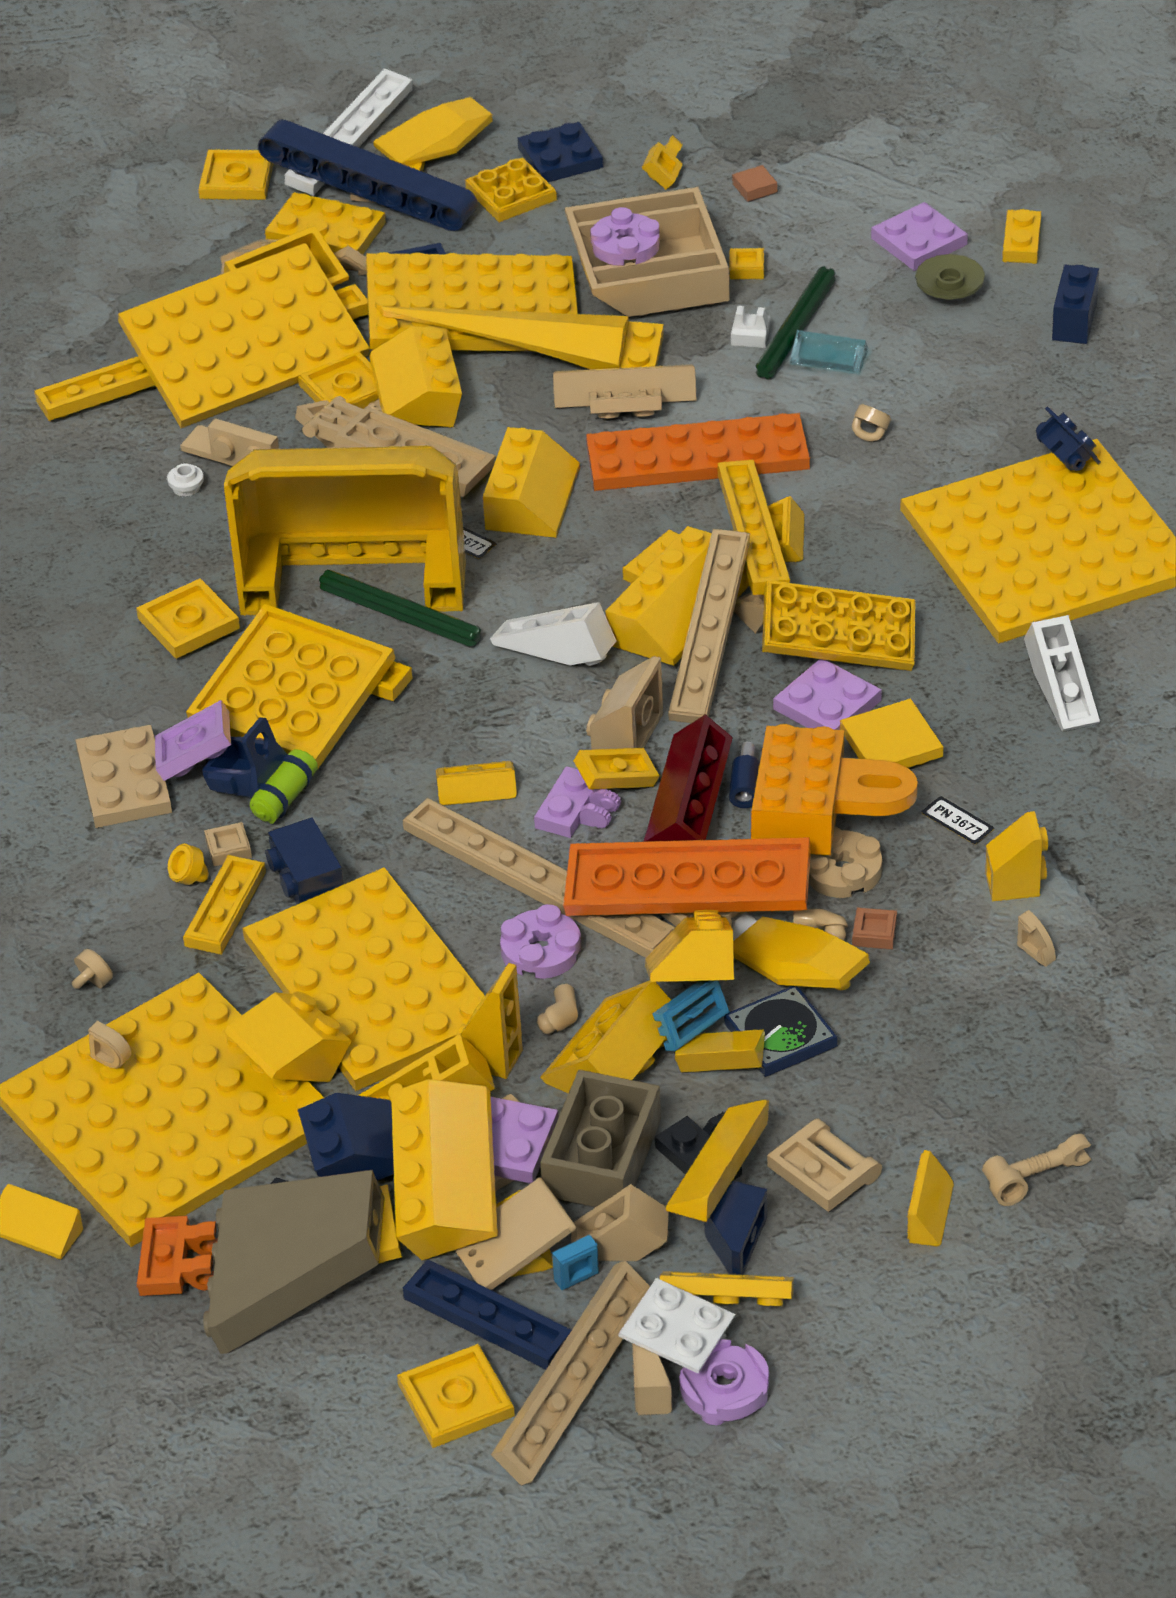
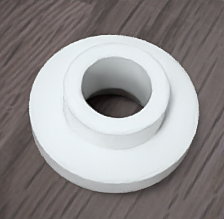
[167,464,204,496]

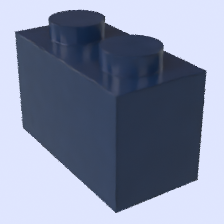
[1052,264,1099,344]
[265,817,344,904]

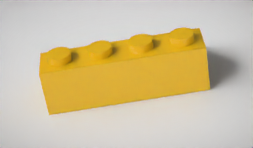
[605,526,750,666]
[391,1079,498,1261]

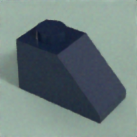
[704,1181,767,1275]

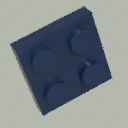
[517,122,603,182]

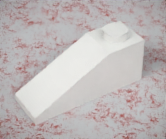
[490,602,616,666]
[1024,615,1100,732]

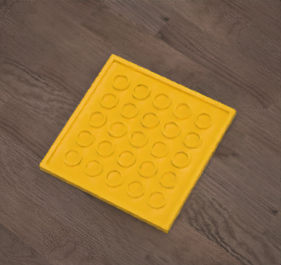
[900,439,1176,644]
[0,972,324,1247]

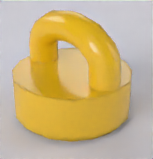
[167,843,209,885]

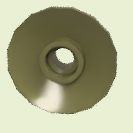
[915,254,985,300]

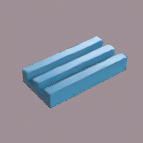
[653,980,730,1051]

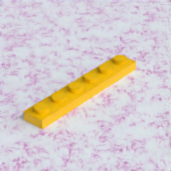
[718,460,790,595]

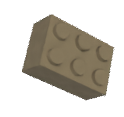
[540,1069,661,1207]

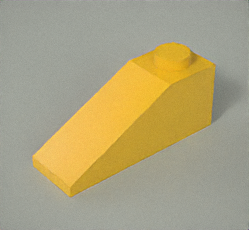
[456,963,523,1079]
[358,1034,495,1101]

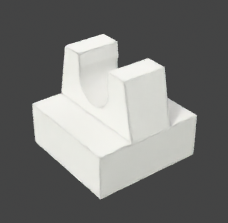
[731,306,771,348]

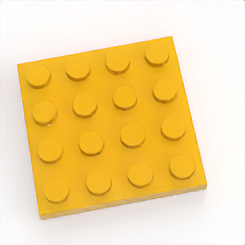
[186,604,396,769]

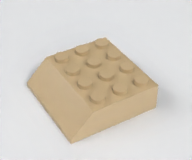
[565,187,730,317]

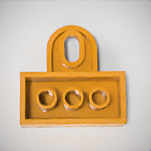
[751,724,918,855]

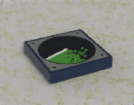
[724,986,837,1077]

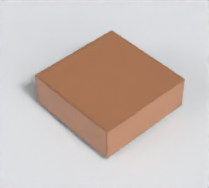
[732,165,777,202]
[852,908,897,950]

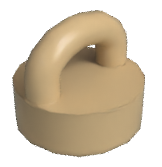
[852,404,892,442]
[72,949,113,989]

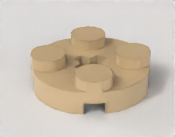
[809,827,882,898]

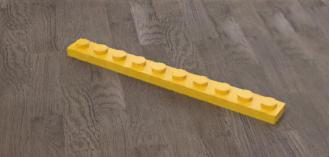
[34,284,368,421]

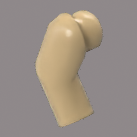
[793,909,848,940]
[537,984,578,1034]

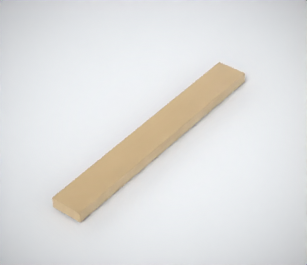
[403,798,675,958]

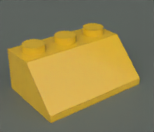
[223,225,349,287]
[369,326,462,427]
[483,427,580,538]
[645,910,734,982]
[540,980,680,1094]

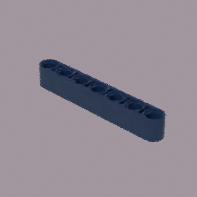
[258,119,478,231]

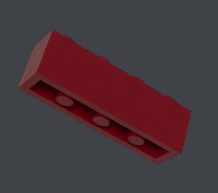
[644,714,733,842]

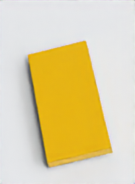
[762,580,915,671]

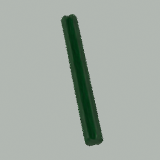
[756,266,835,379]
[319,570,481,648]

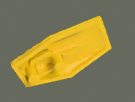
[373,97,493,166]
[733,916,870,991]

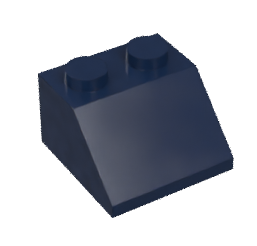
[298,1093,394,1181]

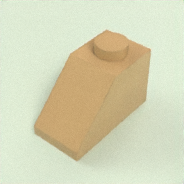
[571,1184,669,1261]

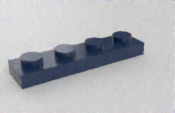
[403,1259,572,1370]

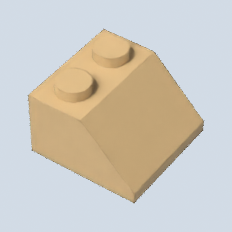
[586,656,663,750]

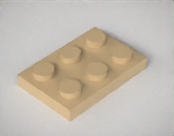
[75,725,172,828]

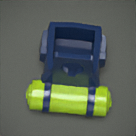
[202,717,318,824]

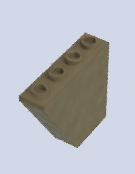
[203,1170,384,1354]

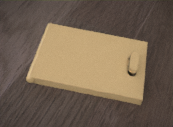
[455,1178,576,1290]

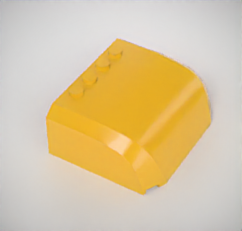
[224,446,466,615]

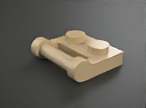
[767,1118,882,1212]

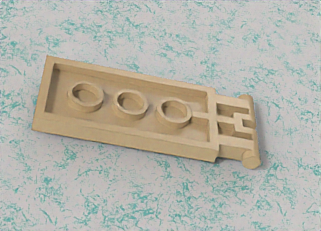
[302,396,496,497]

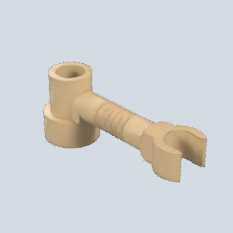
[982,1134,1091,1206]

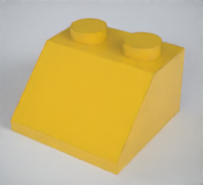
[224,991,352,1082]

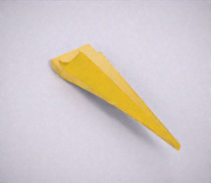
[380,306,664,370]

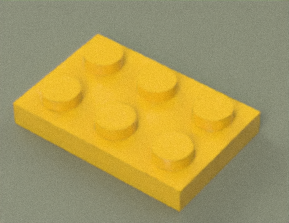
[265,192,386,254]

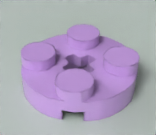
[590,207,660,265]
[500,904,581,979]
[680,1339,769,1425]

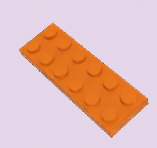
[586,413,810,491]
[563,837,811,916]

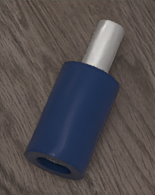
[729,742,760,809]

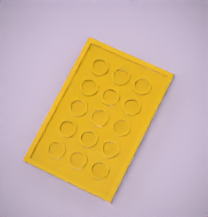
[118,243,370,428]
[366,252,578,351]
[242,867,485,1091]

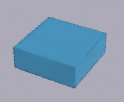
[552,1234,599,1290]

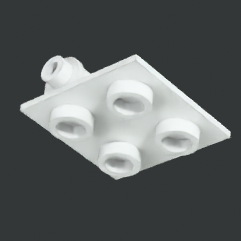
[618,1278,735,1373]

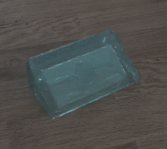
[790,330,868,375]

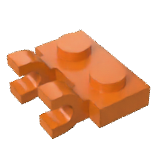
[137,1216,218,1296]

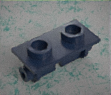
[1036,406,1101,471]

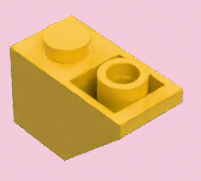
[985,811,1048,902]

